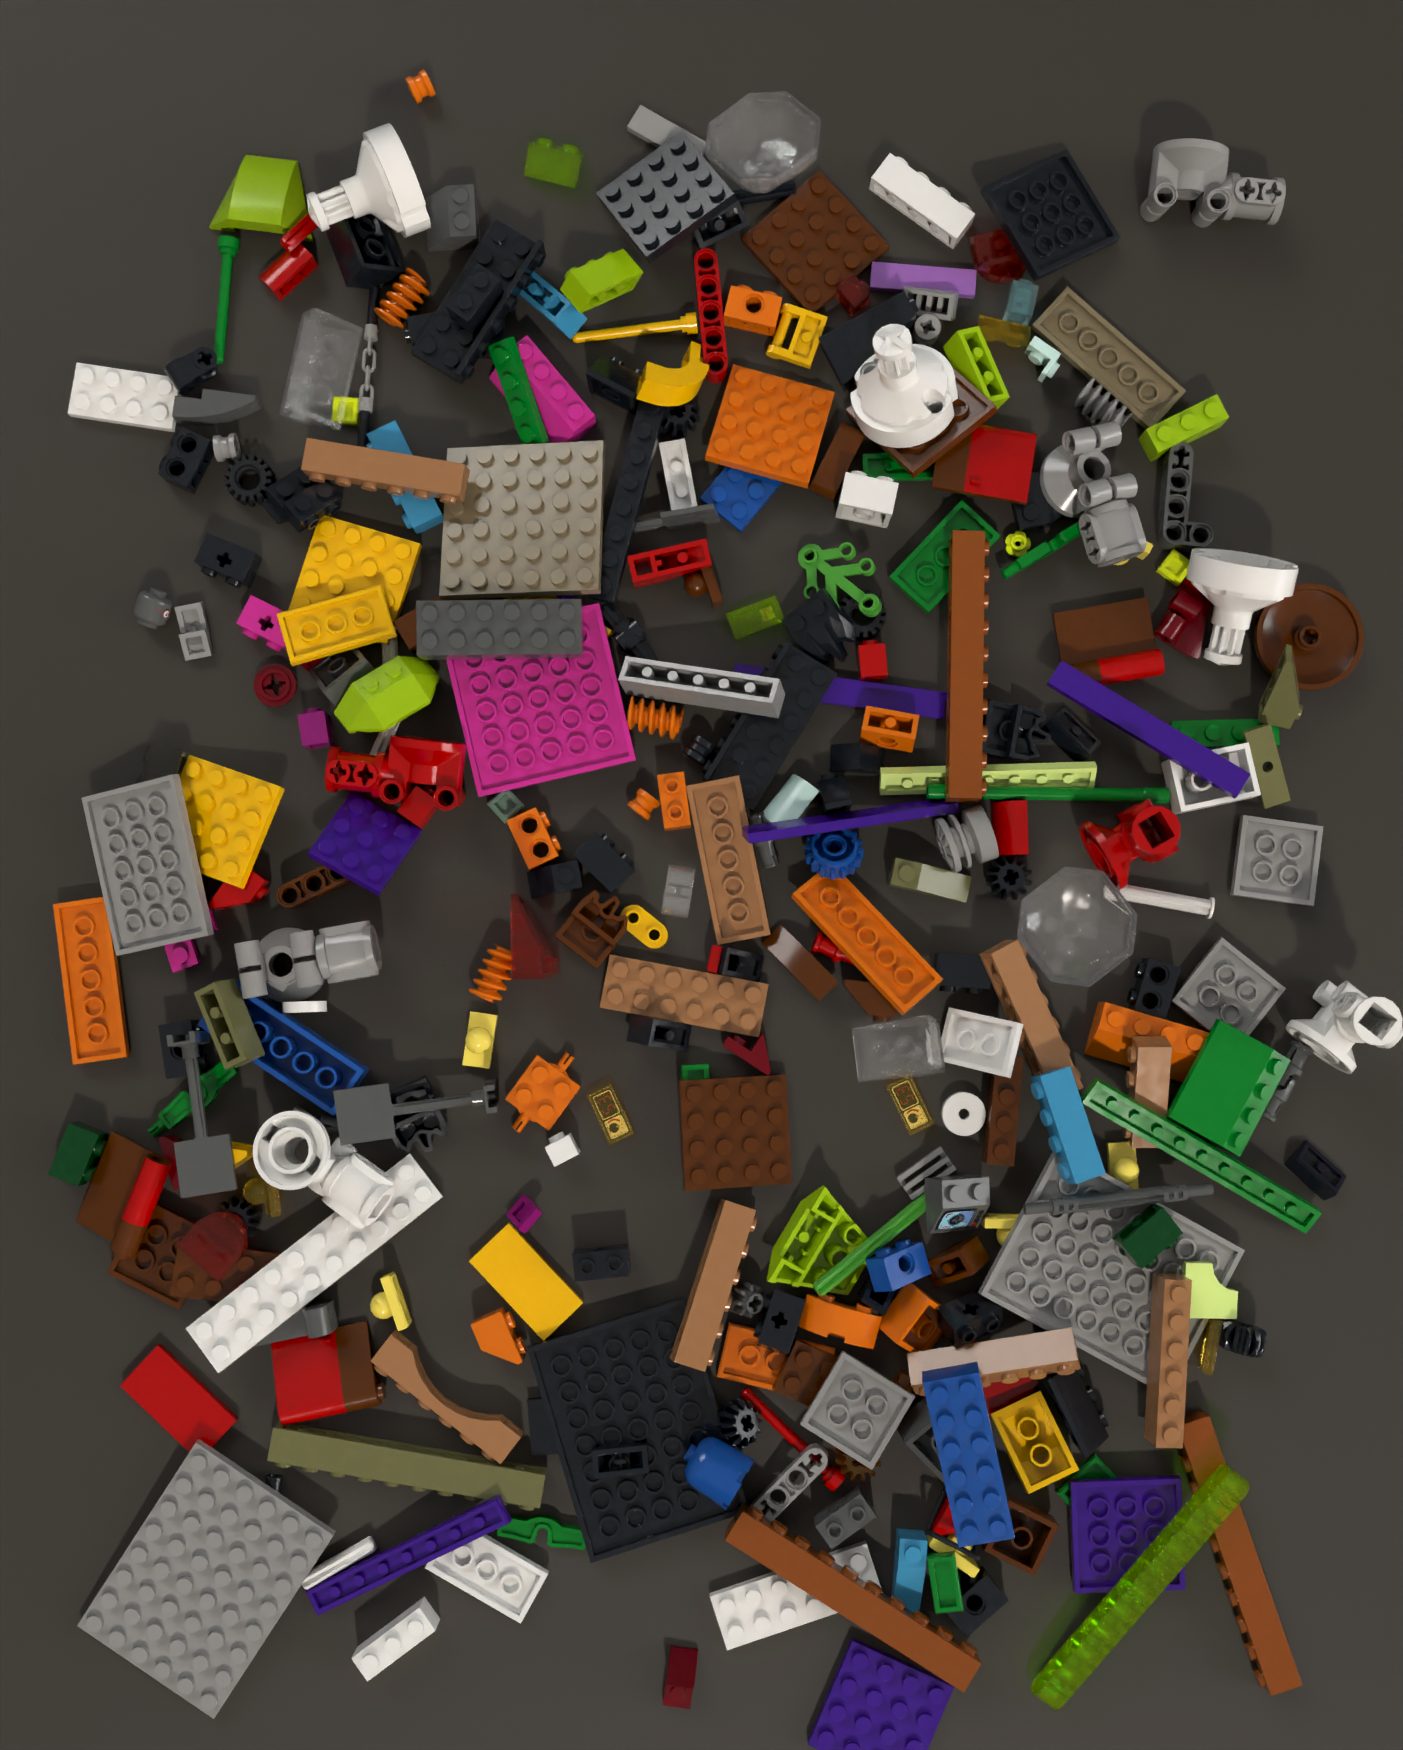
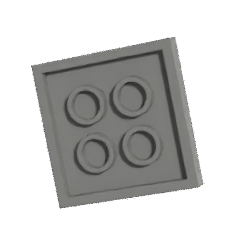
[1230,815,1324,907]
[1171,937,1286,1035]
[800,1350,915,1470]

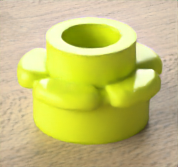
[1005,531,1031,557]

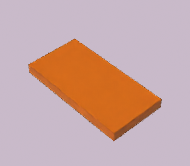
[717,1321,836,1390]

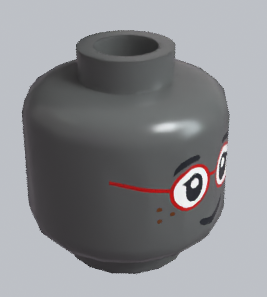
[133,587,173,629]

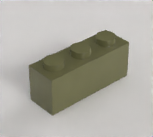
[194,979,266,1070]

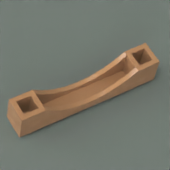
[371,1329,524,1464]

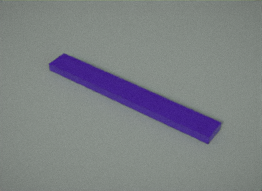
[1047,661,1251,799]
[734,663,947,720]
[742,800,958,844]
[305,1495,512,1616]

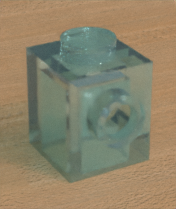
[1002,279,1039,326]

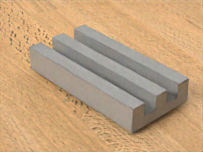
[896,1146,956,1200]

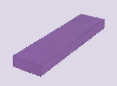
[869,261,977,299]

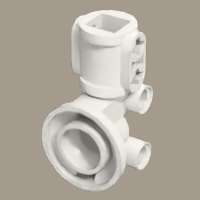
[1285,980,1403,1074]
[253,1106,395,1229]

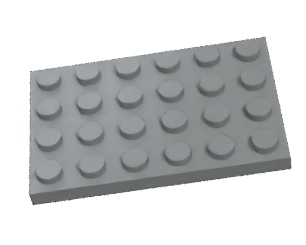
[82,774,214,956]

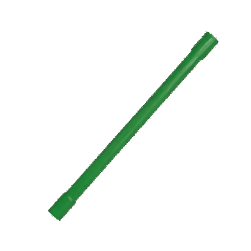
[926,784,1170,804]

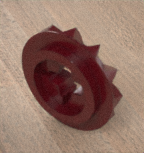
[253,664,297,707]

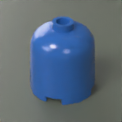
[683,1437,754,1510]

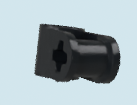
[164,347,217,394]

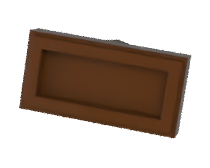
[684,566,723,609]

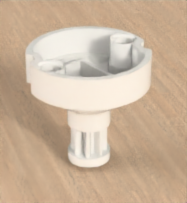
[306,123,431,238]
[850,324,958,448]
[1186,548,1299,666]

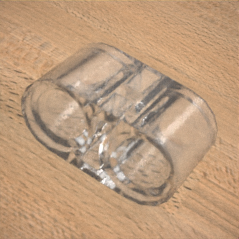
[661,864,696,918]

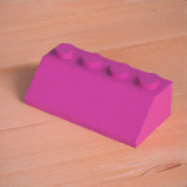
[489,335,597,443]

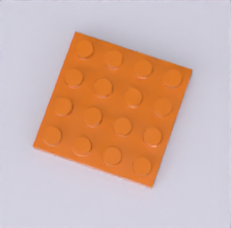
[705,364,835,489]

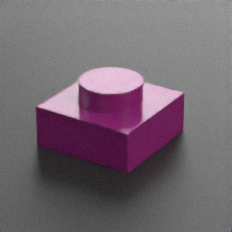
[506,1194,543,1233]

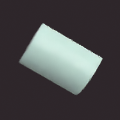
[763,774,819,823]

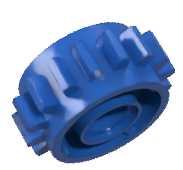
[804,829,864,880]

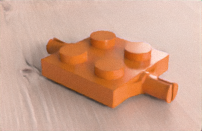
[505,1052,581,1133]

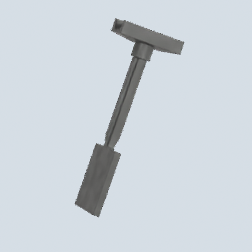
[602,504,721,538]
[166,1031,238,1198]
[333,1079,499,1146]

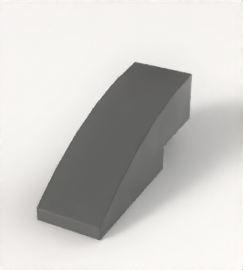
[172,389,262,426]

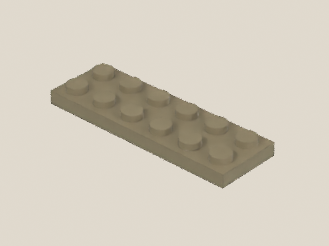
[1031,286,1186,430]

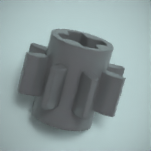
[732,1281,765,1318]

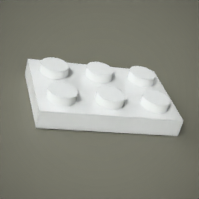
[936,1007,1024,1078]

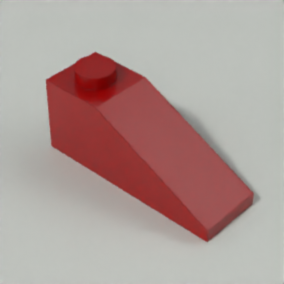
[627,538,712,588]

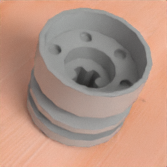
[934,804,999,873]

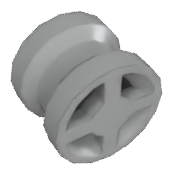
[912,314,941,347]
[212,433,241,462]

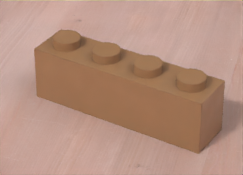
[1122,1036,1172,1148]

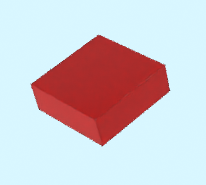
[707,945,723,974]

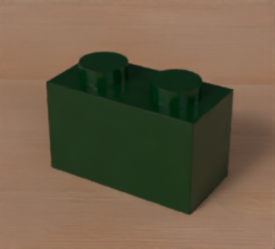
[48,1121,108,1186]
[1112,1204,1183,1269]

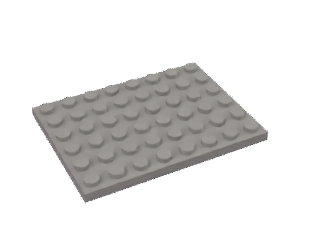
[978,1152,1245,1384]
[77,1439,336,1719]

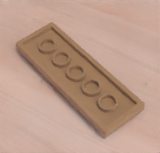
[686,775,771,945]
[600,954,769,1037]

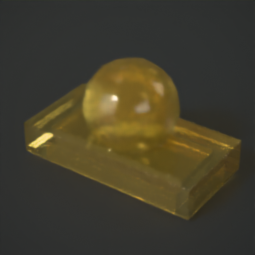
[243,1177,282,1218]

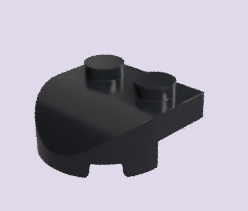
[1012,472,1062,532]

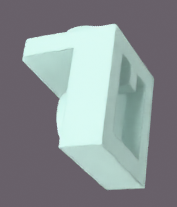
[1025,336,1061,383]

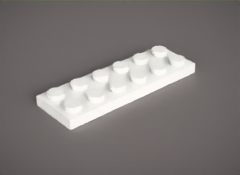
[710,1540,883,1650]

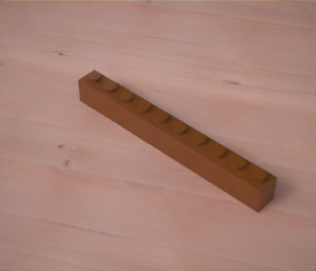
[945,530,990,802]
[1179,1409,1302,1696]
[725,1503,981,1693]

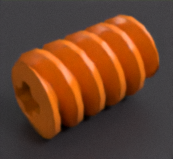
[374,268,430,329]
[627,695,685,740]
[468,943,521,1003]

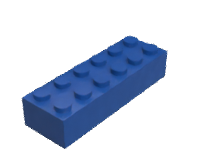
[197,979,370,1116]
[922,1362,1015,1548]

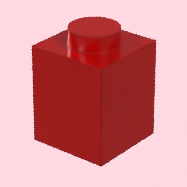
[856,640,888,681]
[397,785,438,829]

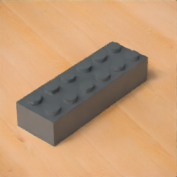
[416,599,584,660]

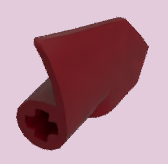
[1154,579,1211,659]

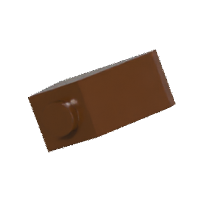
[842,980,897,1022]
[927,1235,990,1288]

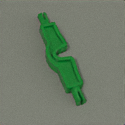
[1000,522,1081,580]
[147,1061,239,1138]
[497,1514,586,1550]

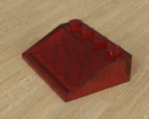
[511,894,560,980]

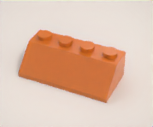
[1084,1002,1209,1083]

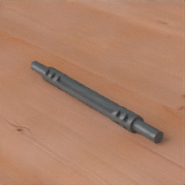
[1023,1184,1214,1215]

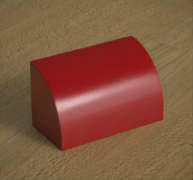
[258,244,318,301]
[990,800,1029,857]

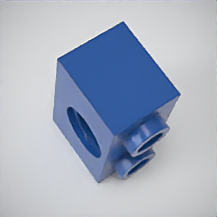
[865,1239,931,1292]

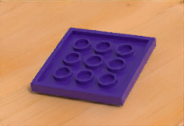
[1069,1475,1186,1593]
[807,1637,954,1750]

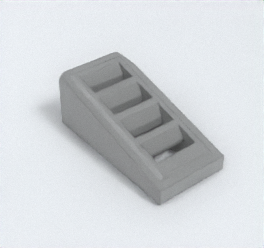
[903,286,959,321]

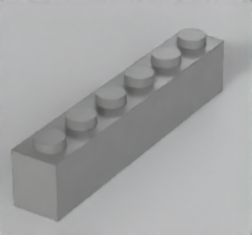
[618,656,785,718]

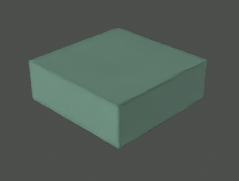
[487,790,525,824]

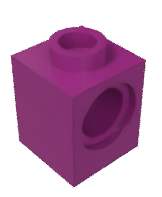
[297,707,334,750]

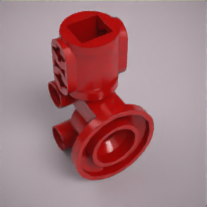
[325,735,467,811]
[1078,799,1181,891]

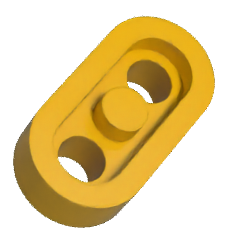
[620,905,668,949]

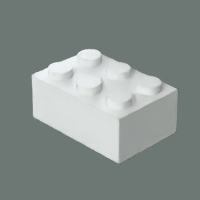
[1161,742,1261,815]

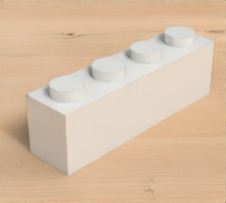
[869,153,975,249]

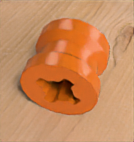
[405,69,436,104]
[627,788,661,821]

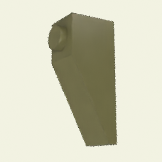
[1258,644,1303,729]
[887,858,972,903]

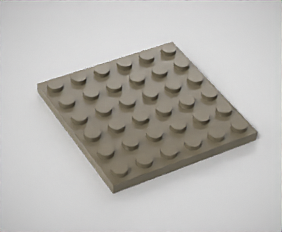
[439,440,605,600]

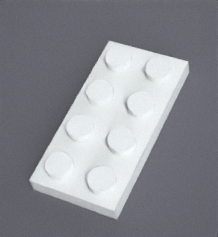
[68,362,181,432]
[425,1516,549,1624]

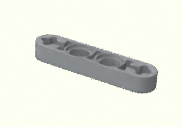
[750,1443,829,1522]

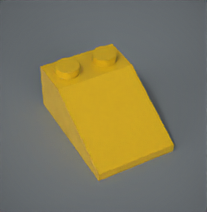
[990,1391,1079,1494]

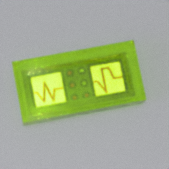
[726,595,784,640]

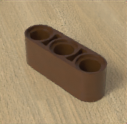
[809,422,866,501]
[277,865,351,909]

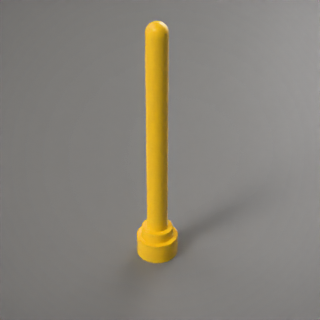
[572,312,698,343]

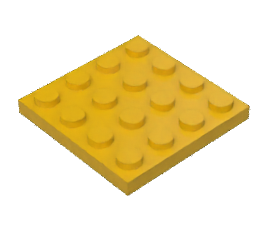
[288,515,422,645]
[180,755,285,889]

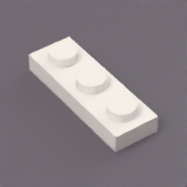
[659,438,697,510]

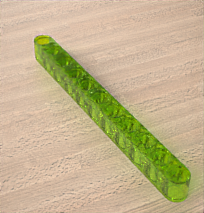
[1031,1464,1250,1710]

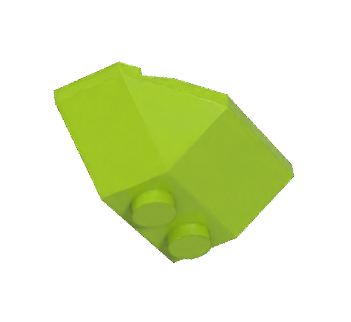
[334,656,439,733]

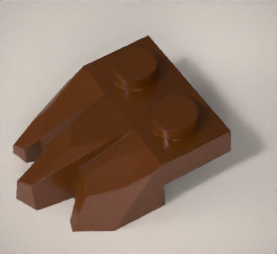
[554,890,628,970]

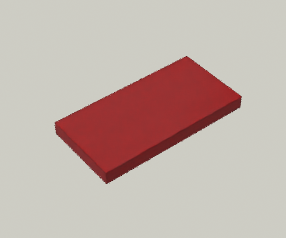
[120,1343,239,1452]

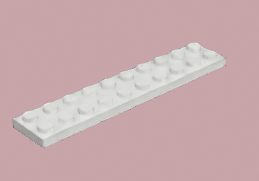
[185,1154,443,1373]

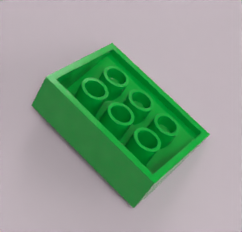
[1165,1019,1291,1157]

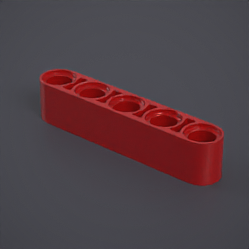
[694,248,728,384]

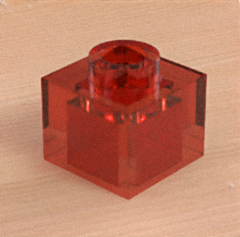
[836,274,871,317]

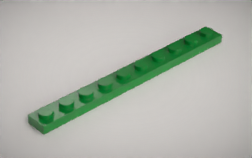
[1081,1077,1322,1234]

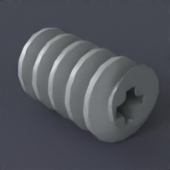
[1074,378,1133,428]

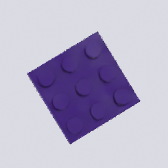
[308,791,422,896]

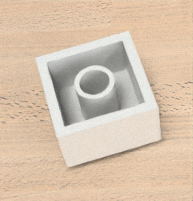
[835,470,899,528]

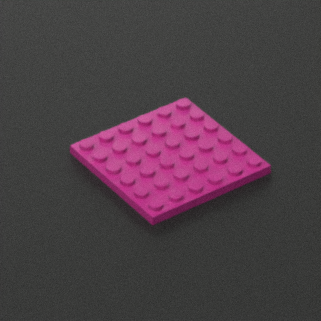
[446,603,636,798]

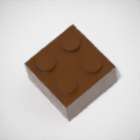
[981,1492,1059,1577]

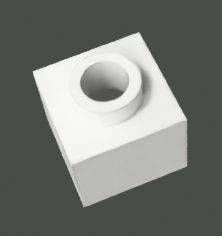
[544,1131,581,1167]

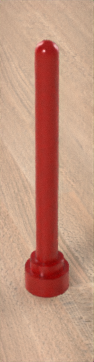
[741,1388,846,1492]

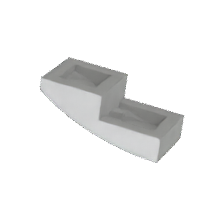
[174,601,213,661]

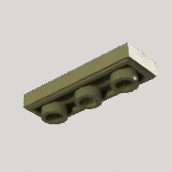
[1242,723,1291,809]

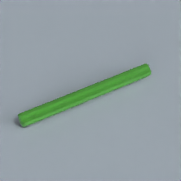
[813,1192,926,1296]

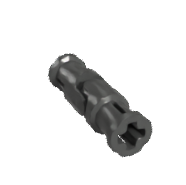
[1261,1040,1314,1123]

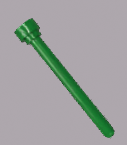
[214,235,240,364]

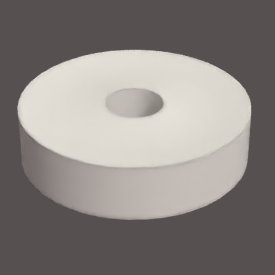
[282,1001,327,1013]
[941,1092,986,1136]

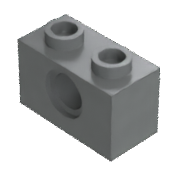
[813,1484,877,1550]

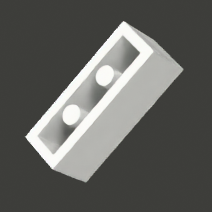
[351,1596,440,1682]

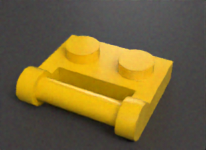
[766,303,828,369]

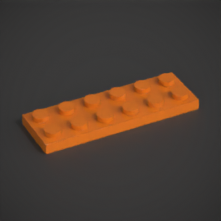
[791,873,943,1016]
[53,897,130,1065]

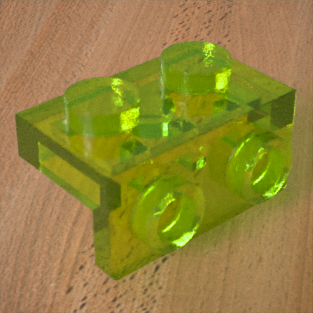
[524,137,585,188]

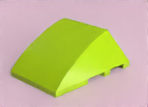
[209,155,313,242]
[767,1185,871,1295]

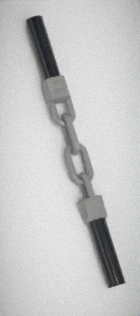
[357,287,380,448]

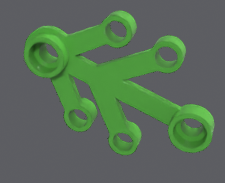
[798,542,882,617]

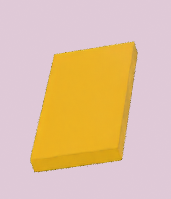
[277,584,397,666]
[469,1222,584,1341]

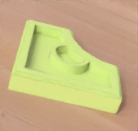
[1182,1261,1238,1319]

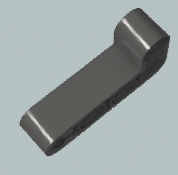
[1156,442,1214,553]
[254,1299,338,1347]

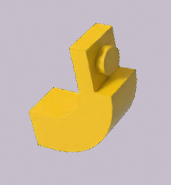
[636,341,709,406]

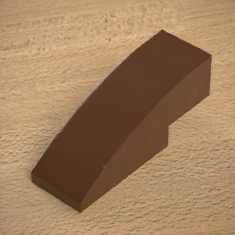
[762,925,839,1001]

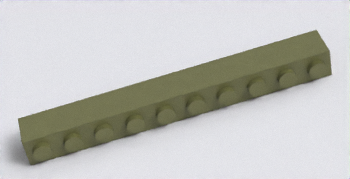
[267,1421,548,1511]

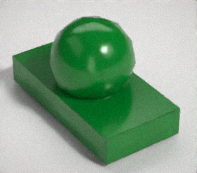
[927,1551,964,1614]

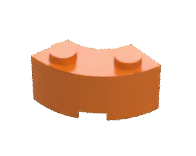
[798,1293,882,1349]

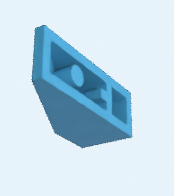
[519,271,587,339]
[892,1528,928,1612]

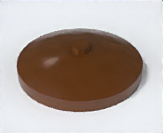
[1253,583,1364,691]

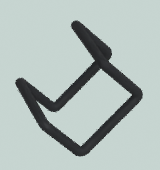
[925,1487,980,1561]

